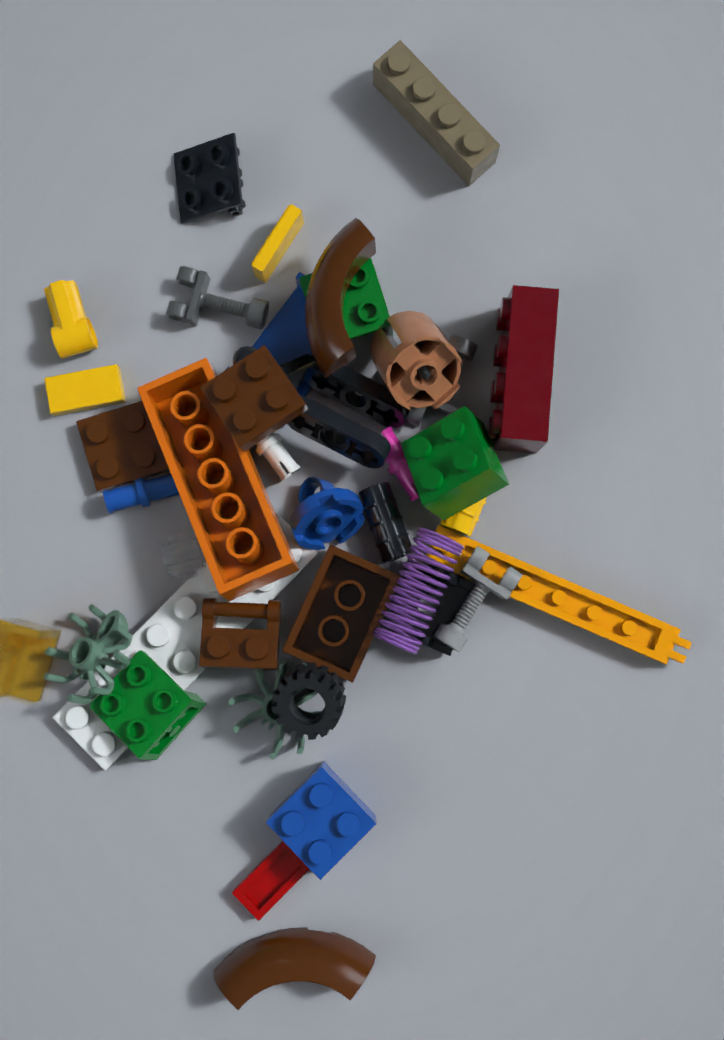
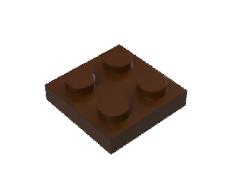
[200,345,308,452]
[76,401,170,493]

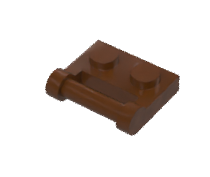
[199,598,281,670]

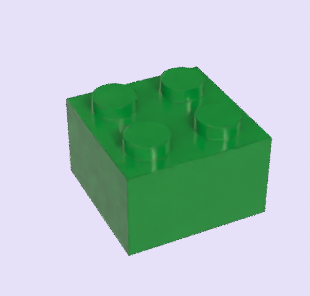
[400,406,509,520]

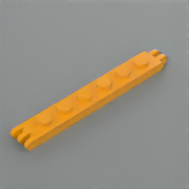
[425,525,692,665]

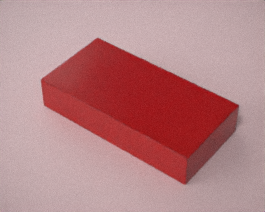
[232,840,310,921]

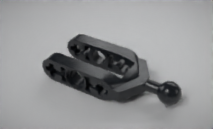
[232,346,411,469]

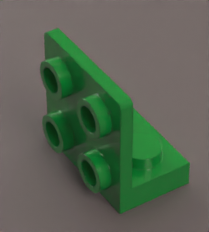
[299,258,393,340]
[90,650,207,760]

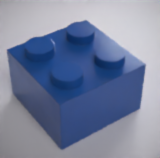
[266,761,377,880]

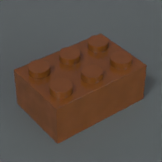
[282,544,400,683]

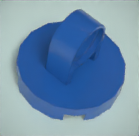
[289,476,365,550]

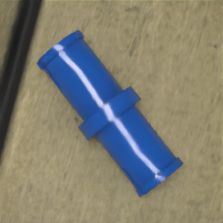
[103,474,180,514]

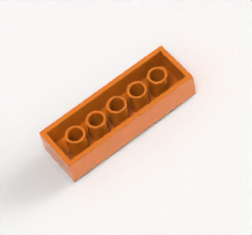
[137,357,300,601]

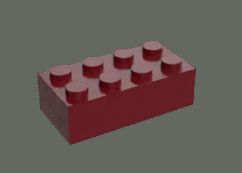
[487,285,559,453]

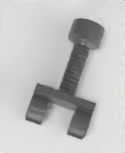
[166,266,269,330]

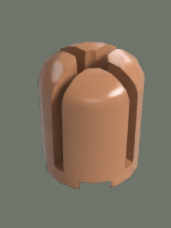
[370,311,462,410]

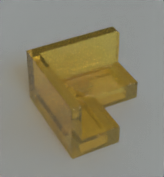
[0,618,62,702]

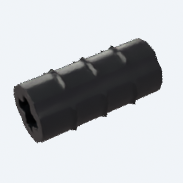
[358,482,413,563]

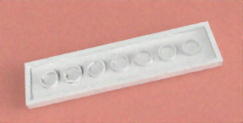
[52,512,318,771]

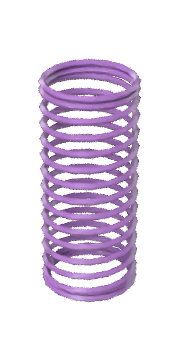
[372,527,464,655]

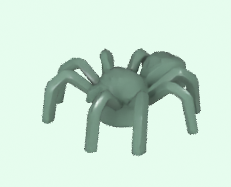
[44,604,132,705]
[228,658,321,760]

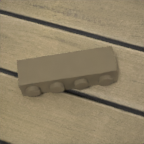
[373,40,500,186]

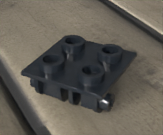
[174,133,246,224]

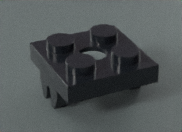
[380,559,476,656]

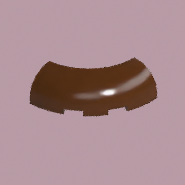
[305,218,376,378]
[214,927,376,1010]

